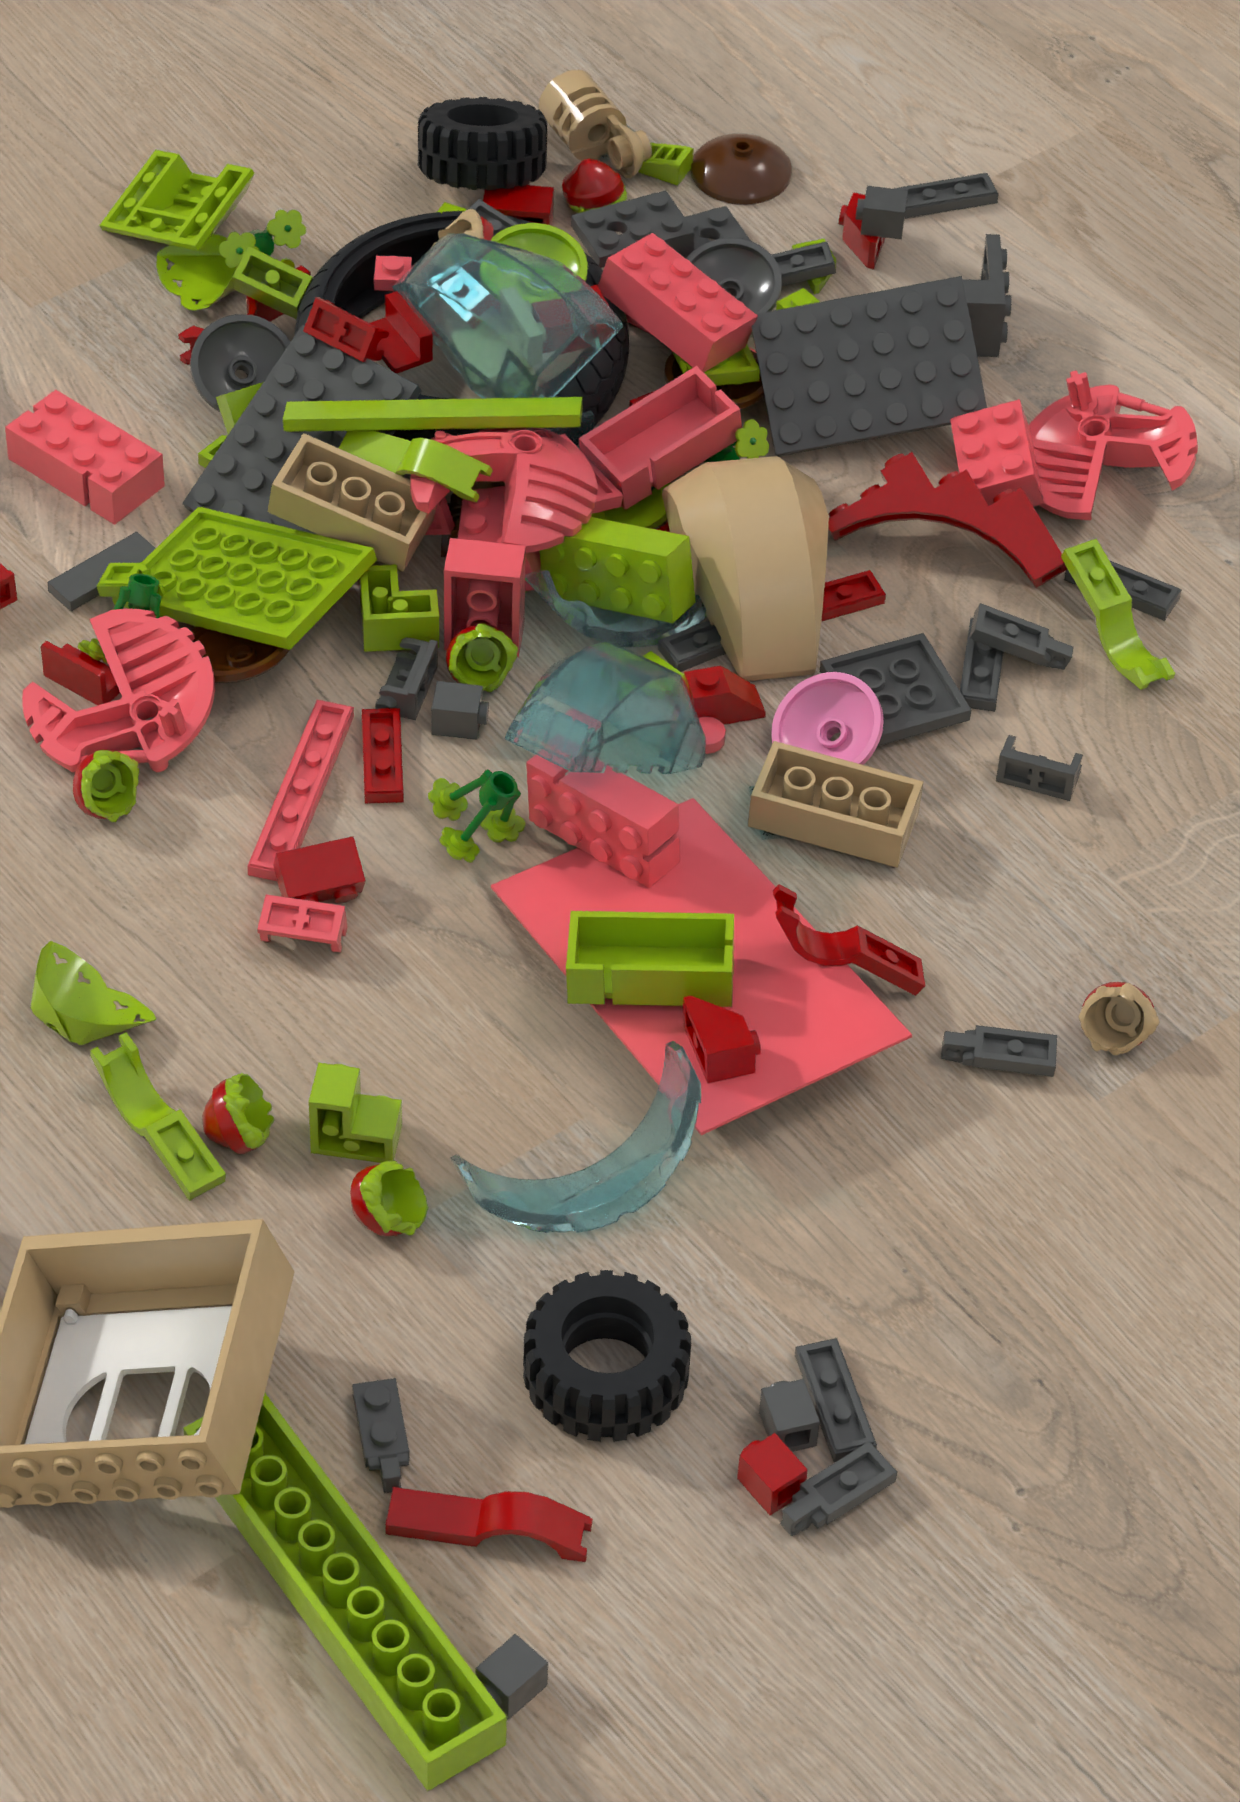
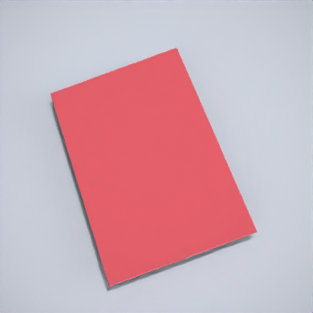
[491,798,912,1135]

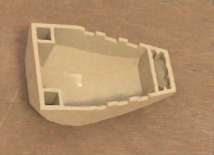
[662,456,829,681]

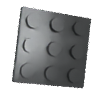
[820,633,971,746]

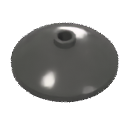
[686,238,782,314]
[190,314,290,412]

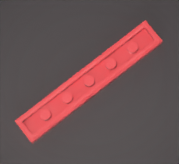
[247,699,354,882]

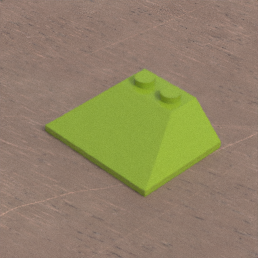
[99,149,255,251]

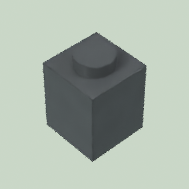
[856,186,908,240]
[431,681,489,740]
[759,1379,820,1452]
[476,1633,548,1720]

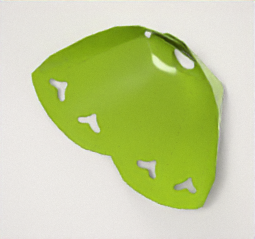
[156,234,237,310]
[30,941,156,1045]

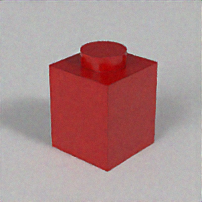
[737,1433,808,1516]

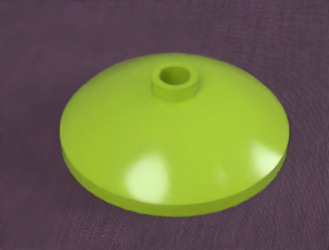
[480,223,588,303]

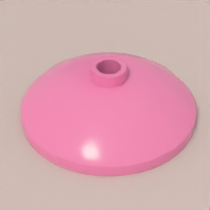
[771,672,884,765]

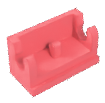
[257,894,348,953]

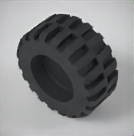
[418,97,548,190]
[523,1270,691,1442]

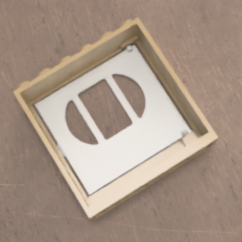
[0,1219,294,1508]

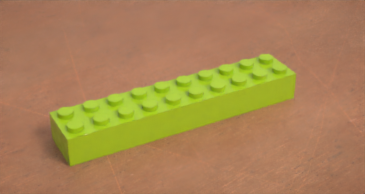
[183,1393,507,1791]

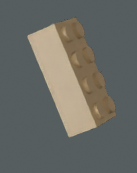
[267,433,437,572]
[748,741,924,868]

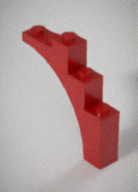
[828,452,1068,588]

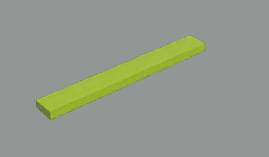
[283,397,583,432]

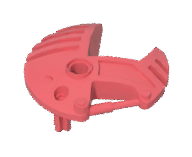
[1029,370,1198,520]
[410,428,598,553]
[22,609,215,772]

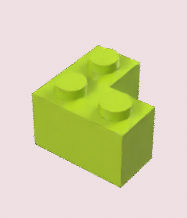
[359,564,439,652]
[308,1062,402,1163]

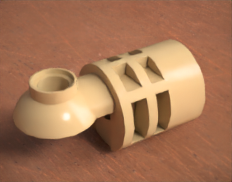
[539,70,652,179]

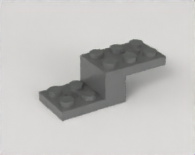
[571,190,751,268]
[962,234,1011,357]

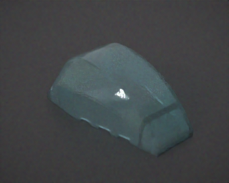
[392,233,623,398]
[505,642,706,774]

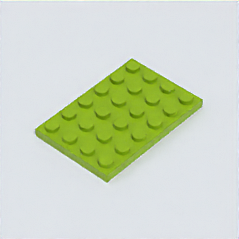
[112,506,377,650]

